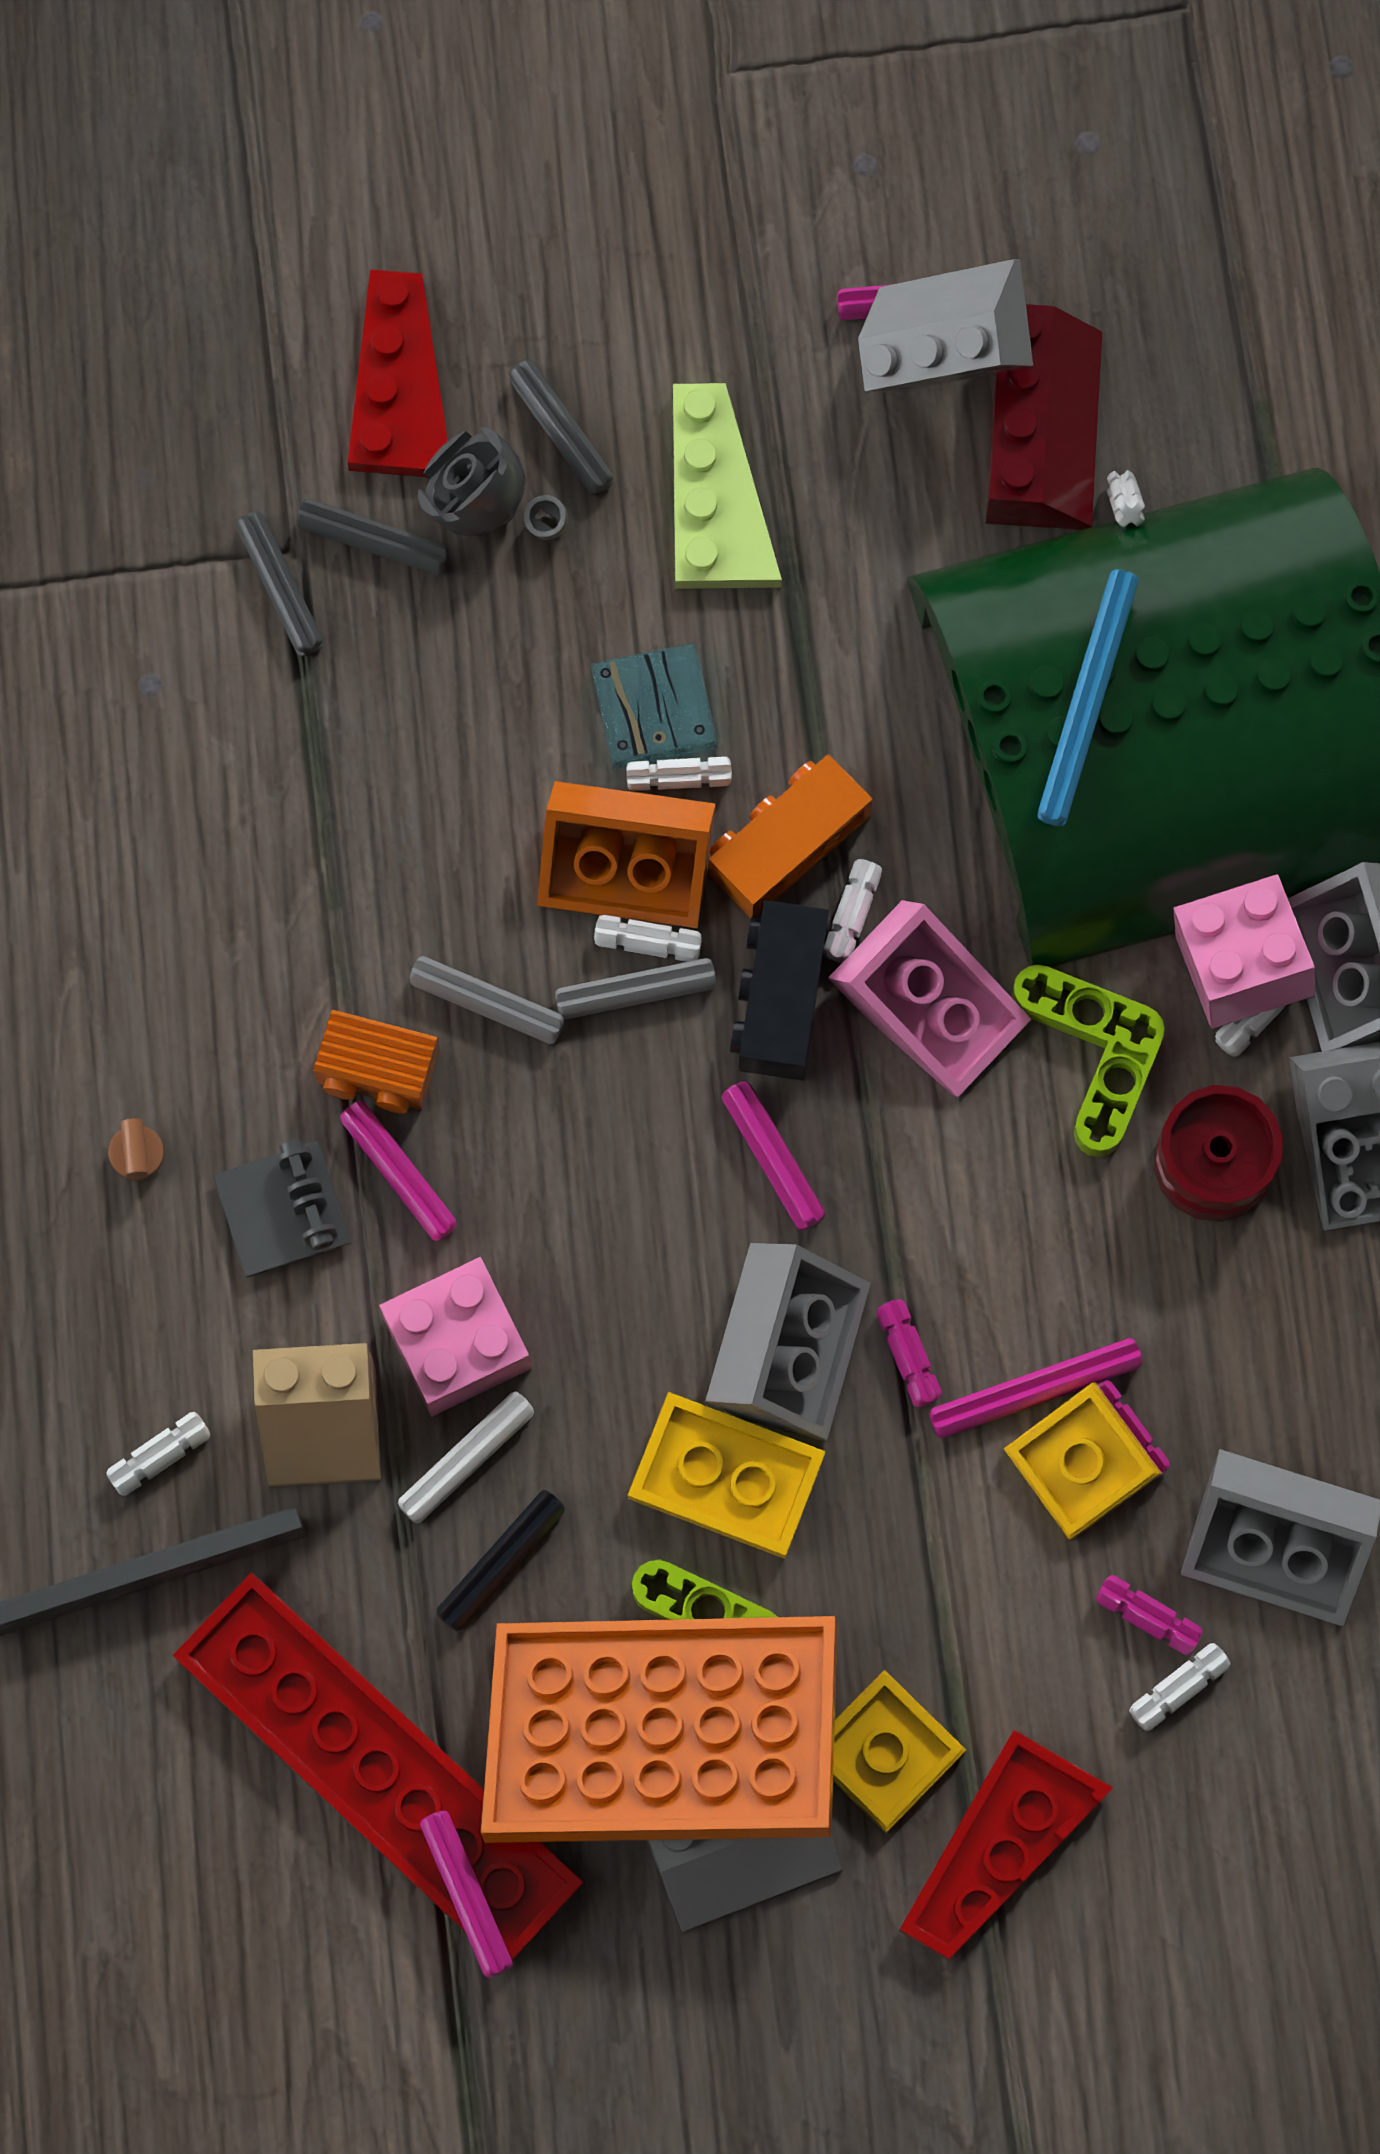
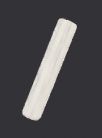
[398,1391,534,1524]

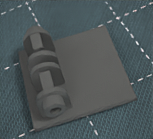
[213,1139,352,1278]

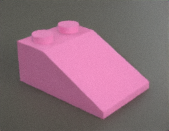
[828,900,1031,1097]

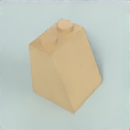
[253,1343,381,1487]

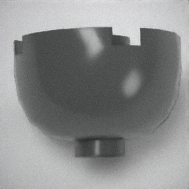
[418,427,526,536]

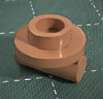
[108,1118,164,1180]

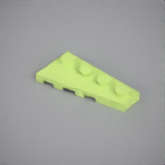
[673,383,782,589]

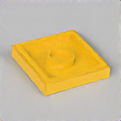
[1004,1382,1162,1540]
[833,1670,966,1834]

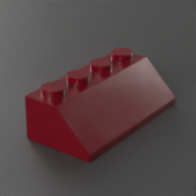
[985,304,1102,530]

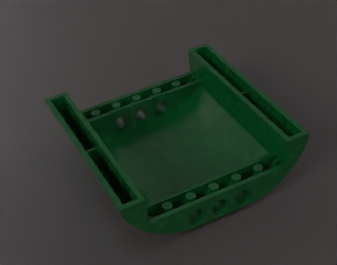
[907,468,1380,967]

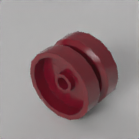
[1154,1085,1283,1222]

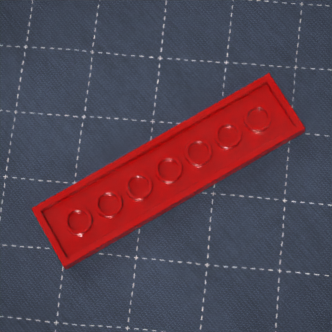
[172,1572,584,1962]

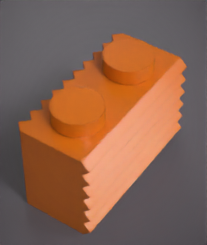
[313,1009,440,1114]

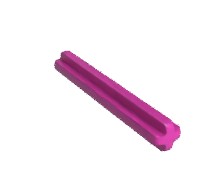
[929,1338,1143,1438]

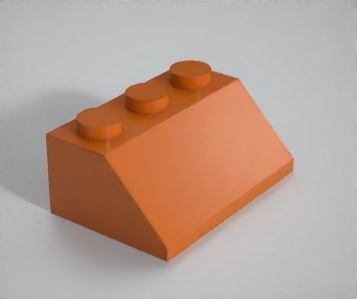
[537,781,715,929]

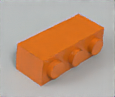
[708,754,873,919]

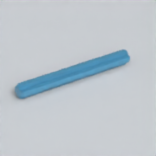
[1037,569,1139,826]

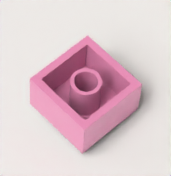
[1173,874,1315,1029]
[379,1257,532,1417]

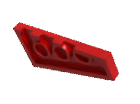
[347,269,448,478]
[899,1729,1113,1961]

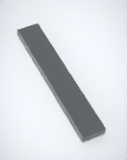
[0,1507,307,1636]

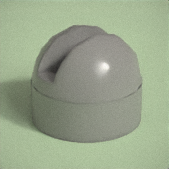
[524,495,568,540]

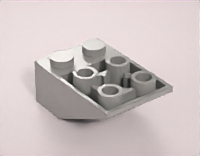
[1289,1042,1380,1231]

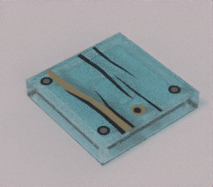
[590,643,718,769]

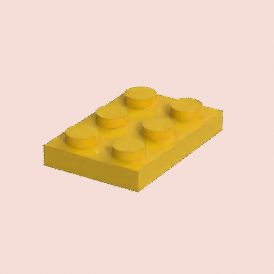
[628,1392,826,1559]

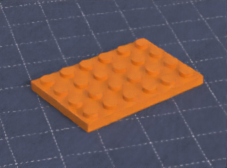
[481,1616,838,1843]

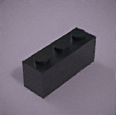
[730,900,829,1081]

